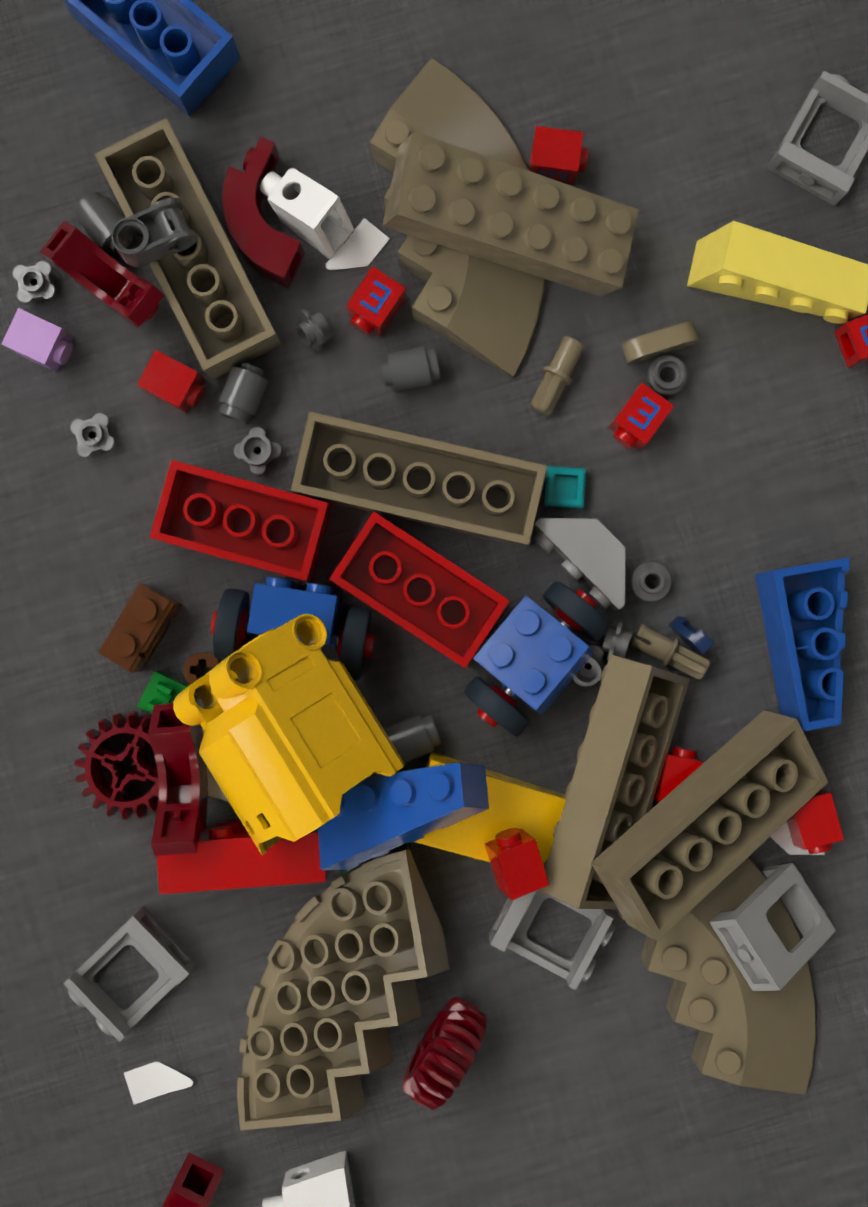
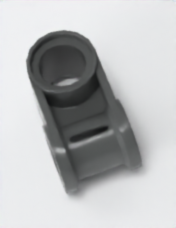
[111,197,198,267]

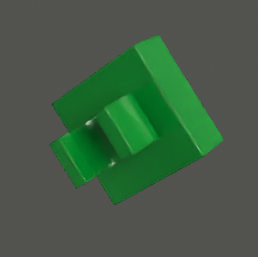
[137,671,189,714]

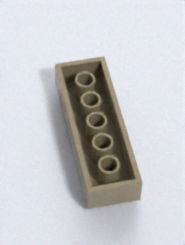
[94,118,282,380]
[382,131,639,297]
[291,411,547,548]
[539,654,690,909]
[591,710,828,941]

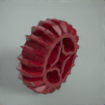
[74,711,159,820]
[403,997,487,1111]

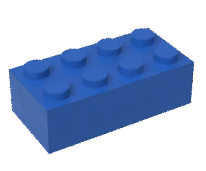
[63,0,241,117]

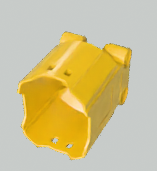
[173,614,404,856]

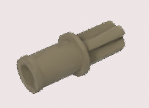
[531,336,585,415]
[630,624,710,679]

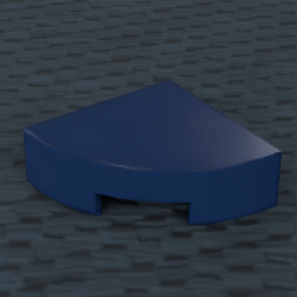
[668,616,714,654]

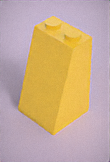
[414,752,566,865]

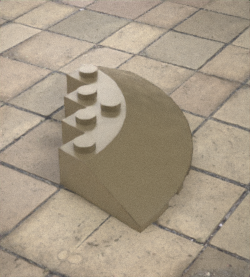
[370,58,545,378]
[615,799,816,1095]
[237,849,450,1131]

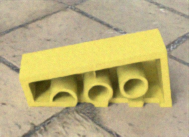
[687,221,868,324]

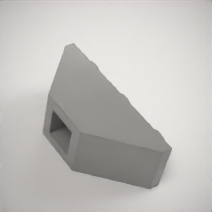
[533,518,625,610]

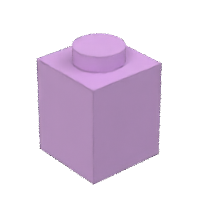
[1,308,73,372]

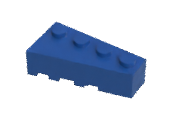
[755,557,850,732]
[318,762,489,870]

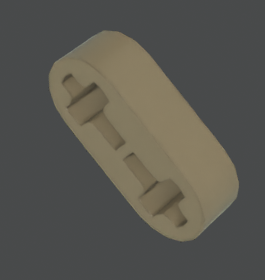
[622,321,699,365]

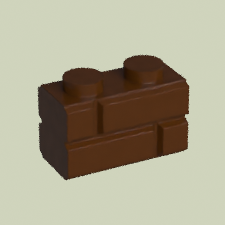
[98,583,183,673]

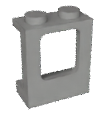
[767,71,868,206]
[709,863,836,991]
[488,889,614,990]
[63,907,197,1042]

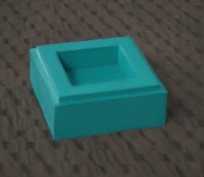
[543,466,586,509]

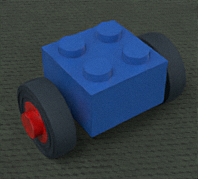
[211,577,375,681]
[463,581,610,737]

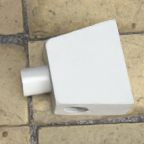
[260,168,354,259]
[262,1151,356,1207]

